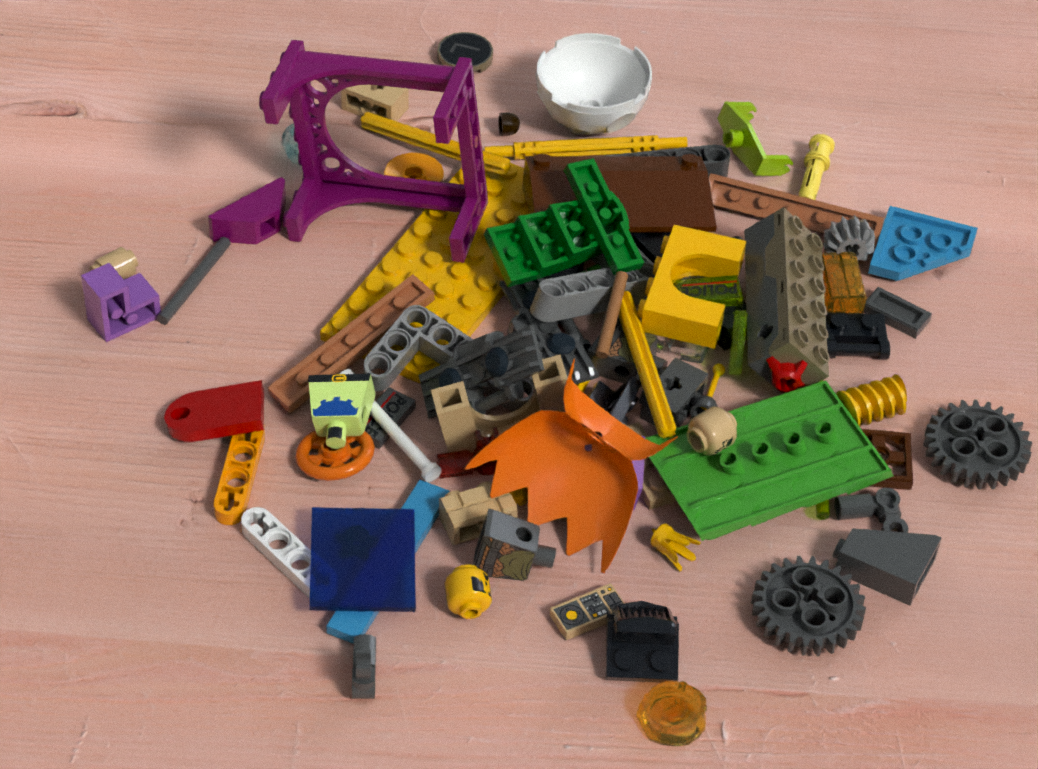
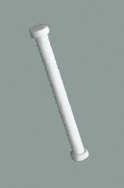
[340,369,442,482]

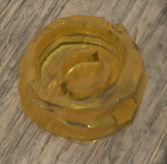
[636,681,707,746]

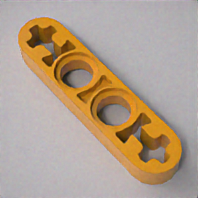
[214,427,265,525]

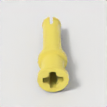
[798,134,835,200]

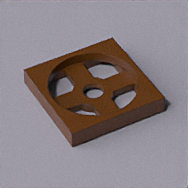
[862,429,913,490]

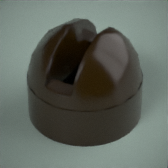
[498,112,520,136]

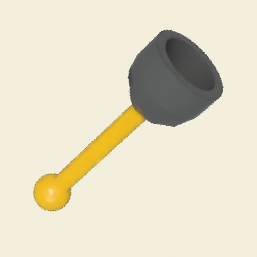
[690,363,725,418]

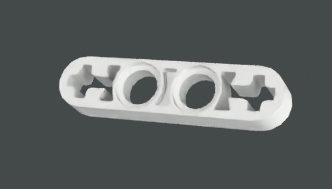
[241,507,338,603]

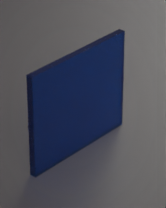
[309,507,416,612]

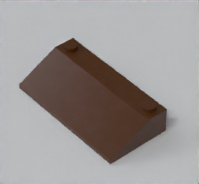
[522,154,717,232]

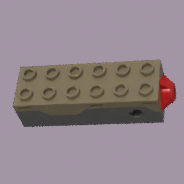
[744,207,830,394]

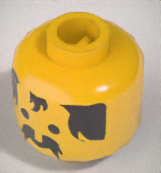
[444,564,492,619]

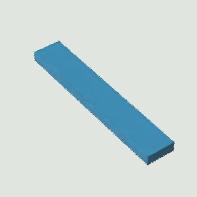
[326,480,450,644]

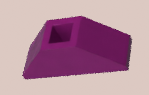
[208,177,286,245]

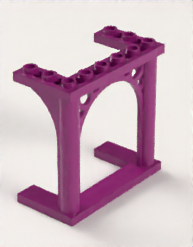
[259,40,488,263]

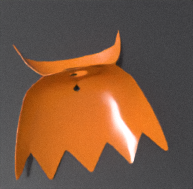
[465,358,678,573]

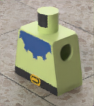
[308,373,376,449]

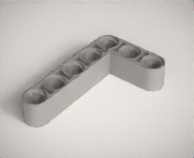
[530,247,655,322]
[364,305,534,412]

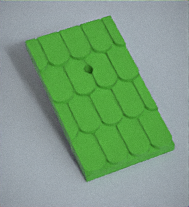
[645,380,893,541]

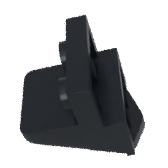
[606,601,679,683]

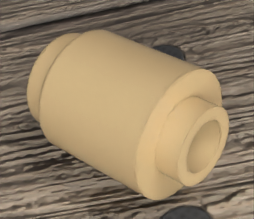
[89,247,138,279]

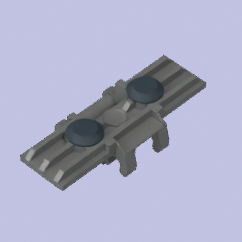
[499,278,599,384]
[419,325,545,418]

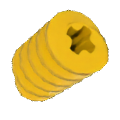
[836,374,907,427]

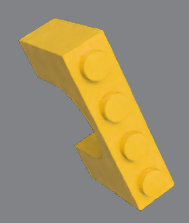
[637,225,746,349]

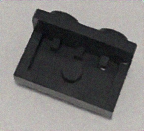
[588,376,642,436]

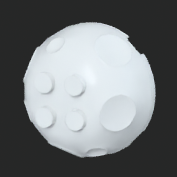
[536,33,652,135]

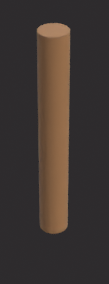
[595,271,628,359]

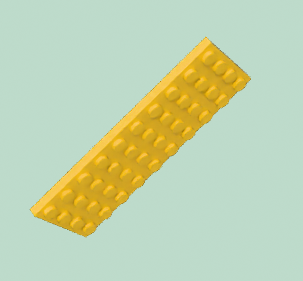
[320,163,530,384]

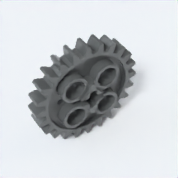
[923,399,1032,490]
[751,556,866,656]

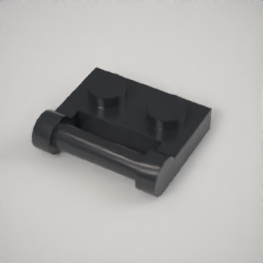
[826,313,890,360]

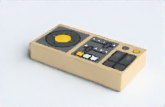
[549,583,625,641]

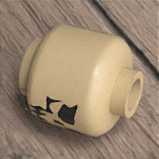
[687,406,737,456]

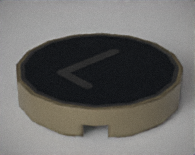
[437,32,493,73]

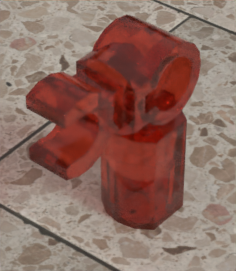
[436,427,500,479]

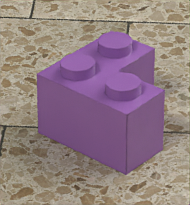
[81,263,161,342]

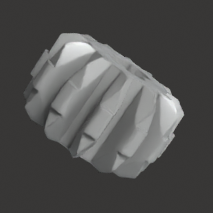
[823,215,875,267]

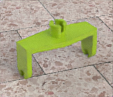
[717,102,793,176]

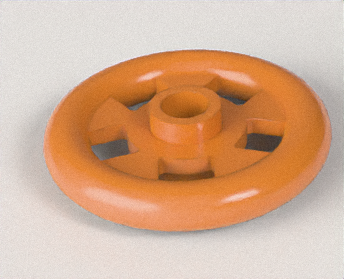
[296,430,375,481]

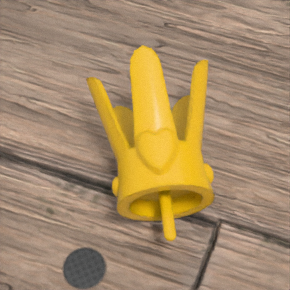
[650,523,701,572]

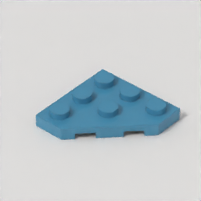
[868,206,978,281]

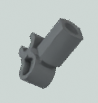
[834,487,909,533]
[352,634,376,699]

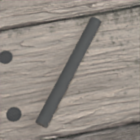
[157,237,231,325]

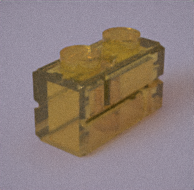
[822,252,867,314]

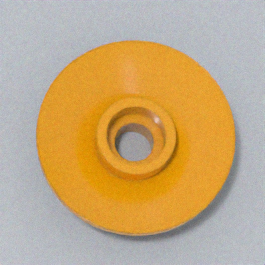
[384,153,444,182]

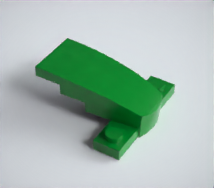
[483,158,645,287]

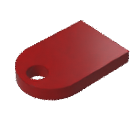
[164,380,264,442]

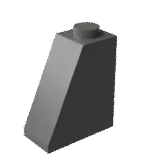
[833,528,942,606]

